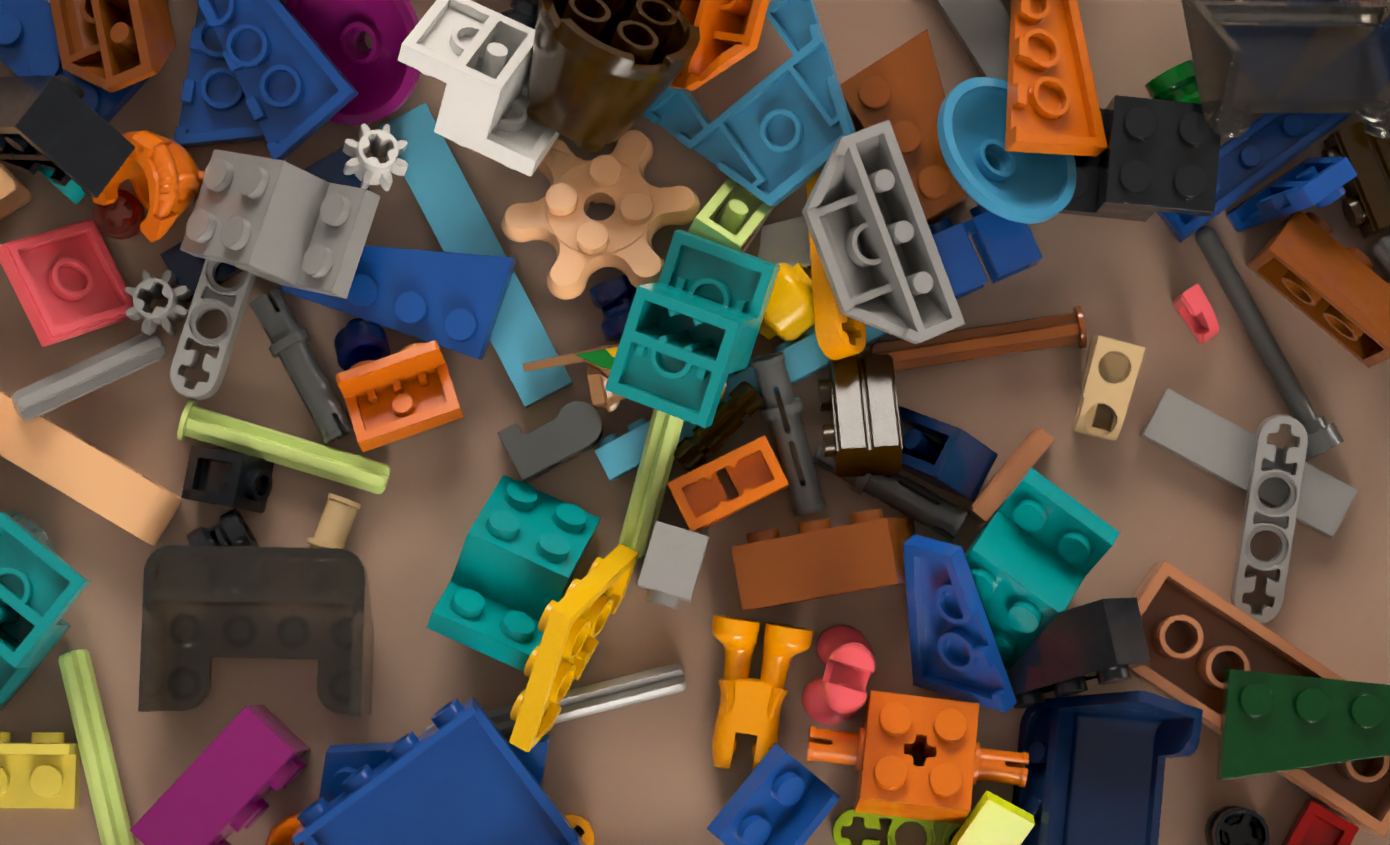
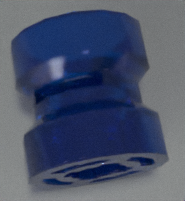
[589,275,637,342]

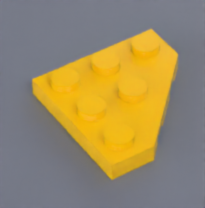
[509,544,639,752]

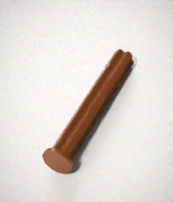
[871,306,1087,372]

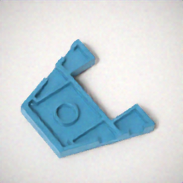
[643,0,855,206]

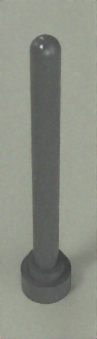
[1195,226,1344,461]

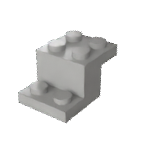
[180,149,381,299]

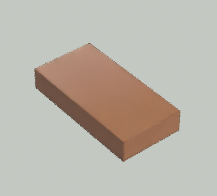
[967,427,1055,525]

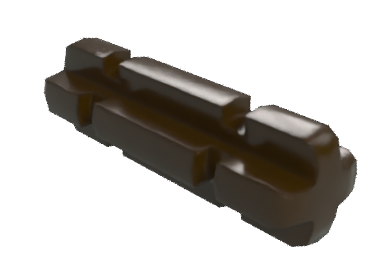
[674,381,764,471]

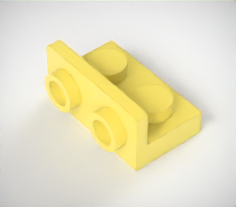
[0,731,81,809]

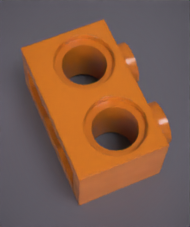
[667,435,789,533]

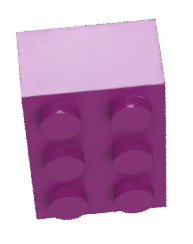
[130,705,310,845]

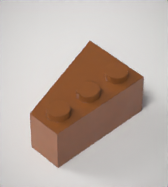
[731,509,916,611]

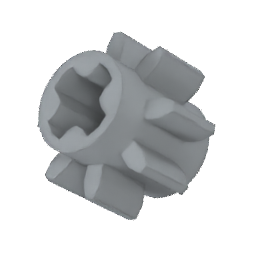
[125,269,193,336]

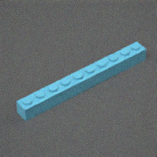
[594,324,889,482]

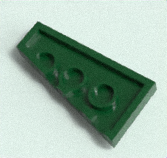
[1216,669,1390,780]

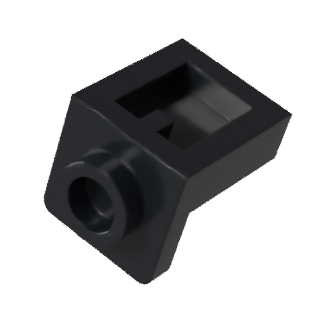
[181,445,274,513]

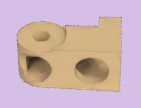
[1072,335,1146,442]

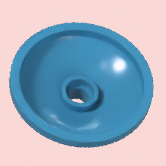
[937,77,1077,224]

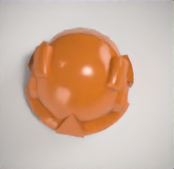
[92,130,204,242]

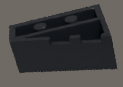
[0,75,136,198]

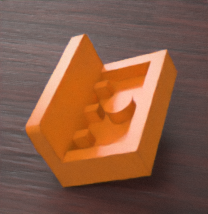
[335,340,464,452]

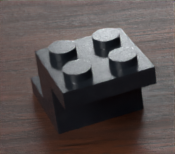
[1059,95,1223,222]

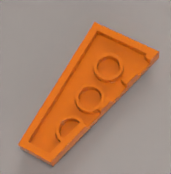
[1005,0,1108,157]

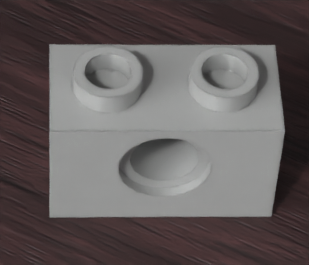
[637,521,709,610]

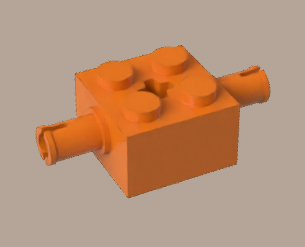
[806,690,1029,825]

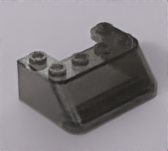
[138,545,374,716]

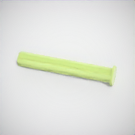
[177,399,391,494]
[618,409,684,558]
[58,649,135,845]

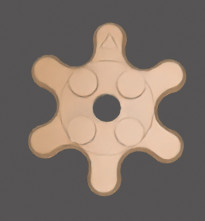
[501,130,700,300]

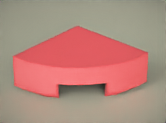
[1173,283,1219,344]

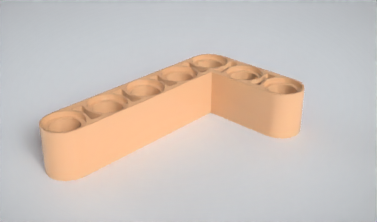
[0,390,183,546]

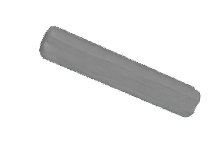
[11,333,166,421]

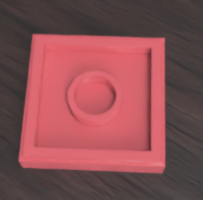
[0,218,134,347]

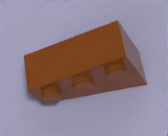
[840,29,968,225]

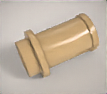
[306,493,361,565]

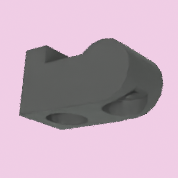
[497,401,603,483]

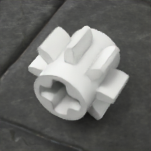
[342,123,409,191]

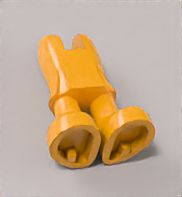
[711,615,814,773]

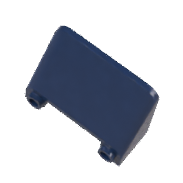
[1012,690,1203,845]

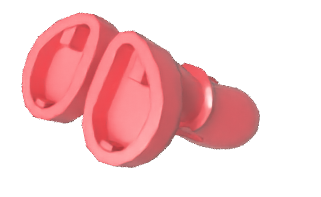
[802,625,876,725]

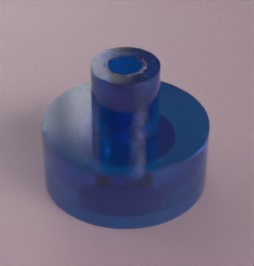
[334,318,391,371]

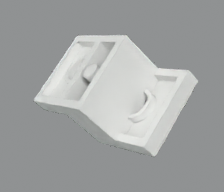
[398,0,560,177]

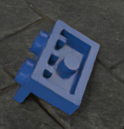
[707,743,840,845]

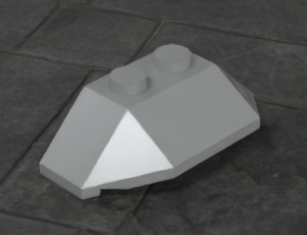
[802,120,965,344]

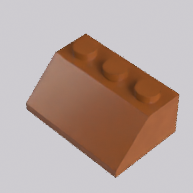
[1246,211,1390,368]

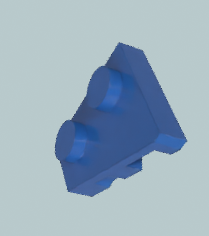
[1226,157,1358,232]

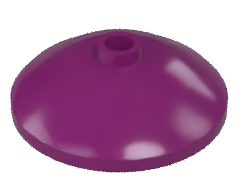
[285,0,421,126]

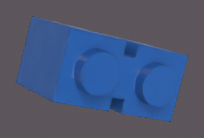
[929,205,1043,300]

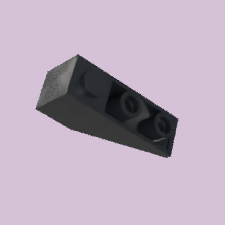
[1007,597,1151,709]

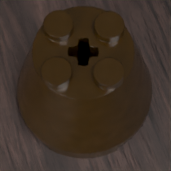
[526,0,700,152]

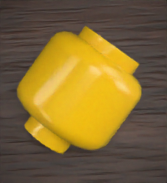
[759,262,815,342]

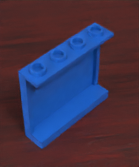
[292,696,586,845]

